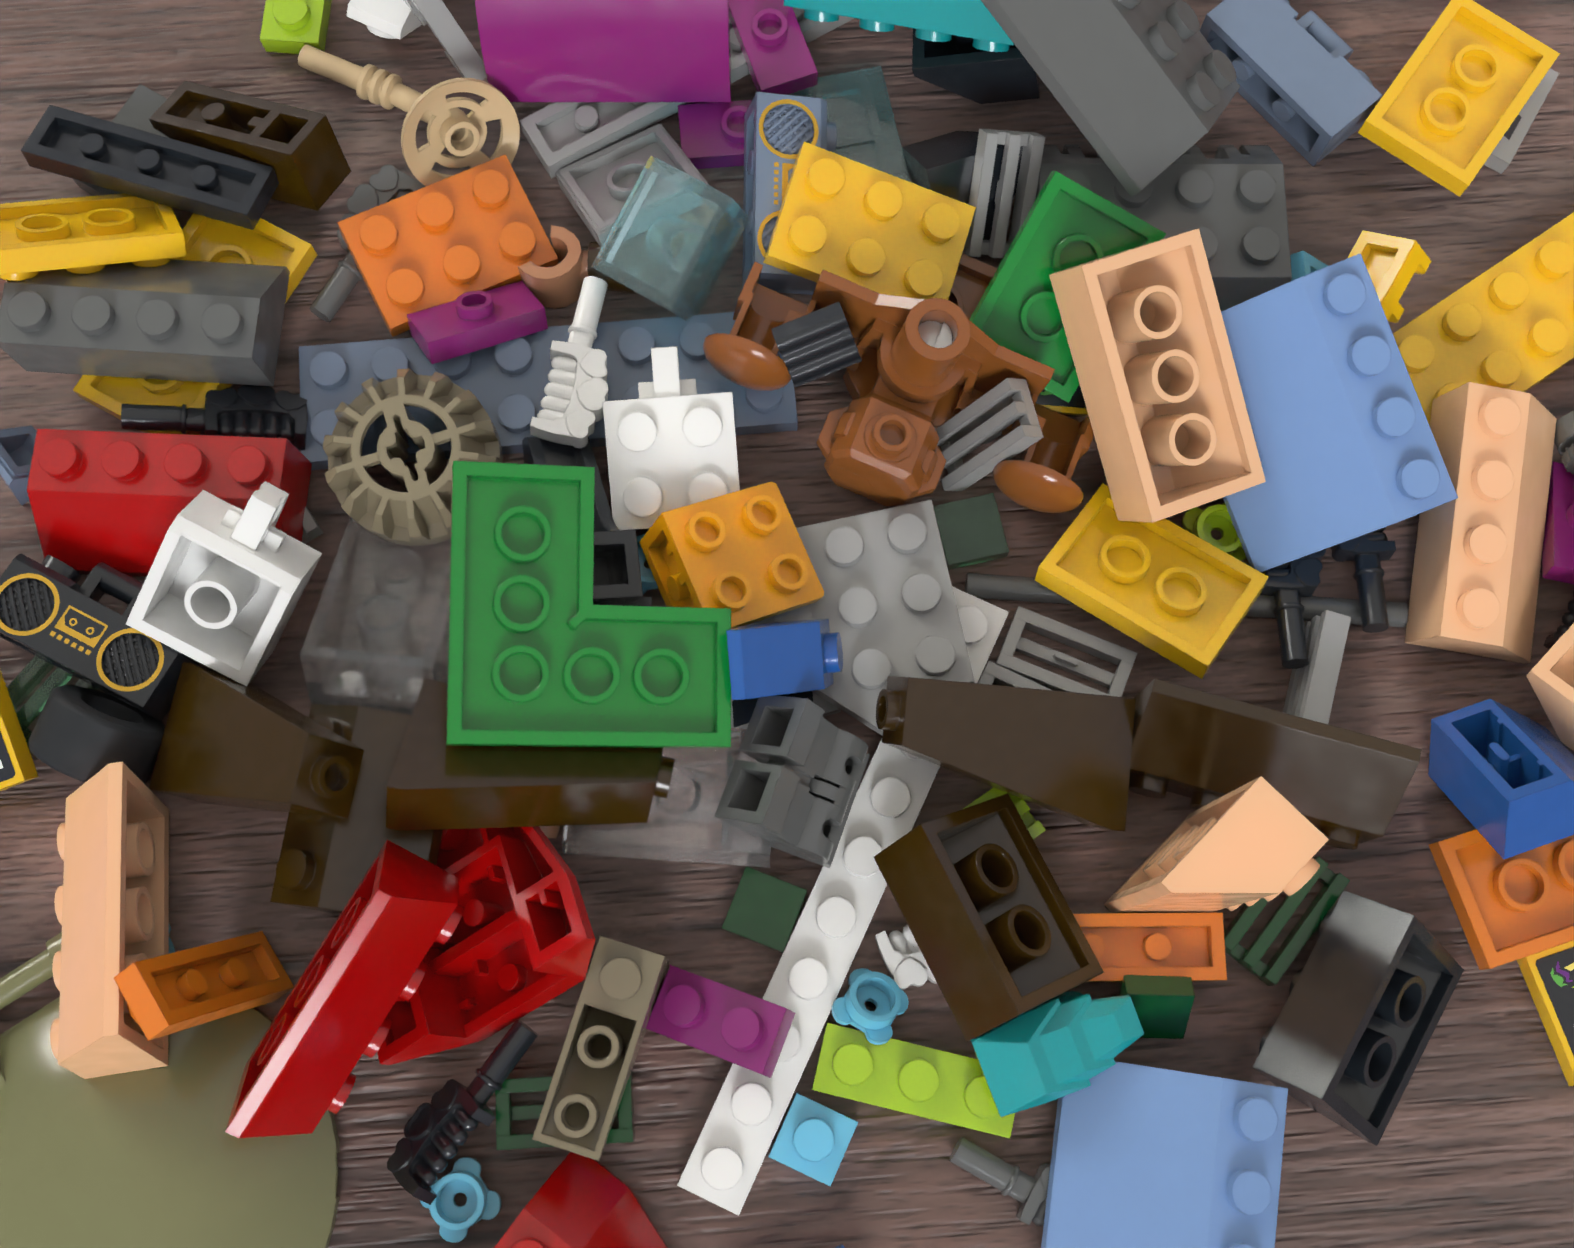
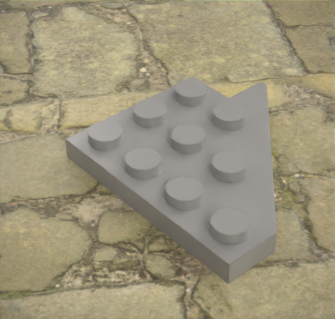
[742,500,975,736]

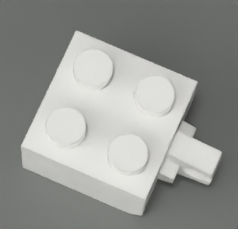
[602,346,740,531]
[126,481,322,687]

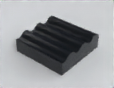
[771,302,862,387]

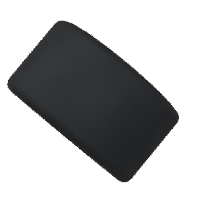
[29,685,165,784]

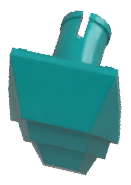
[971,991,1144,1117]

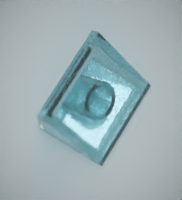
[591,155,749,323]

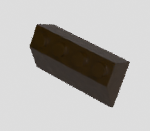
[1129,679,1422,850]

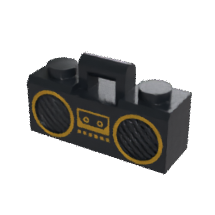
[0,553,200,722]

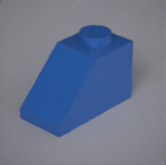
[726,619,843,700]

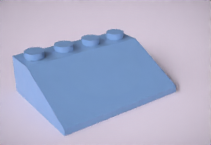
[1221,253,1458,572]
[1041,1061,1288,1248]

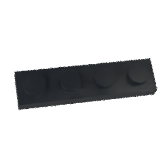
[21,105,279,230]

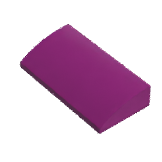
[475,0,731,102]

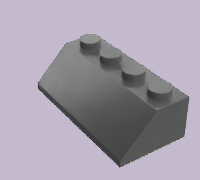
[0,259,290,387]

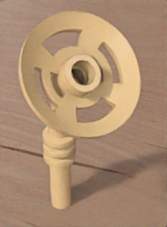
[298,44,520,186]

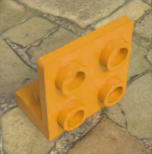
[639,482,824,629]

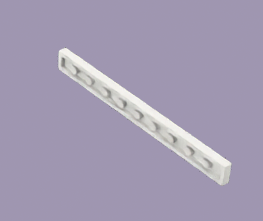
[677,586,1009,1216]

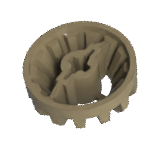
[323,368,503,546]

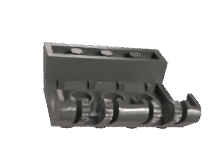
[981,0,1240,197]
[1036,144,1292,312]

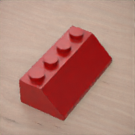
[27,429,312,577]
[225,839,464,1138]

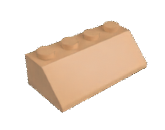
[1049,228,1266,523]
[1405,382,1557,663]
[50,762,169,1079]
[1104,776,1329,913]

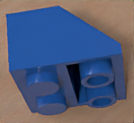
[1428,698,1574,860]

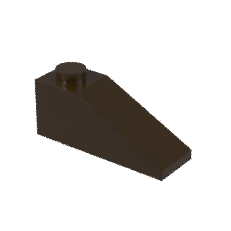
[149,81,351,211]

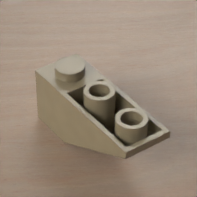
[532,936,669,1161]

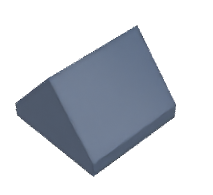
[0,425,37,505]

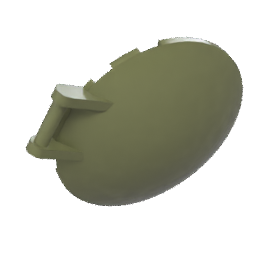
[0,932,340,1248]

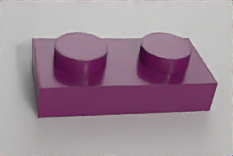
[646,965,795,1078]

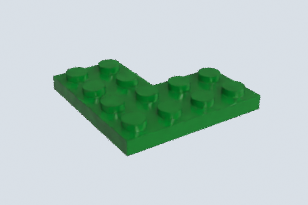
[446,461,731,748]

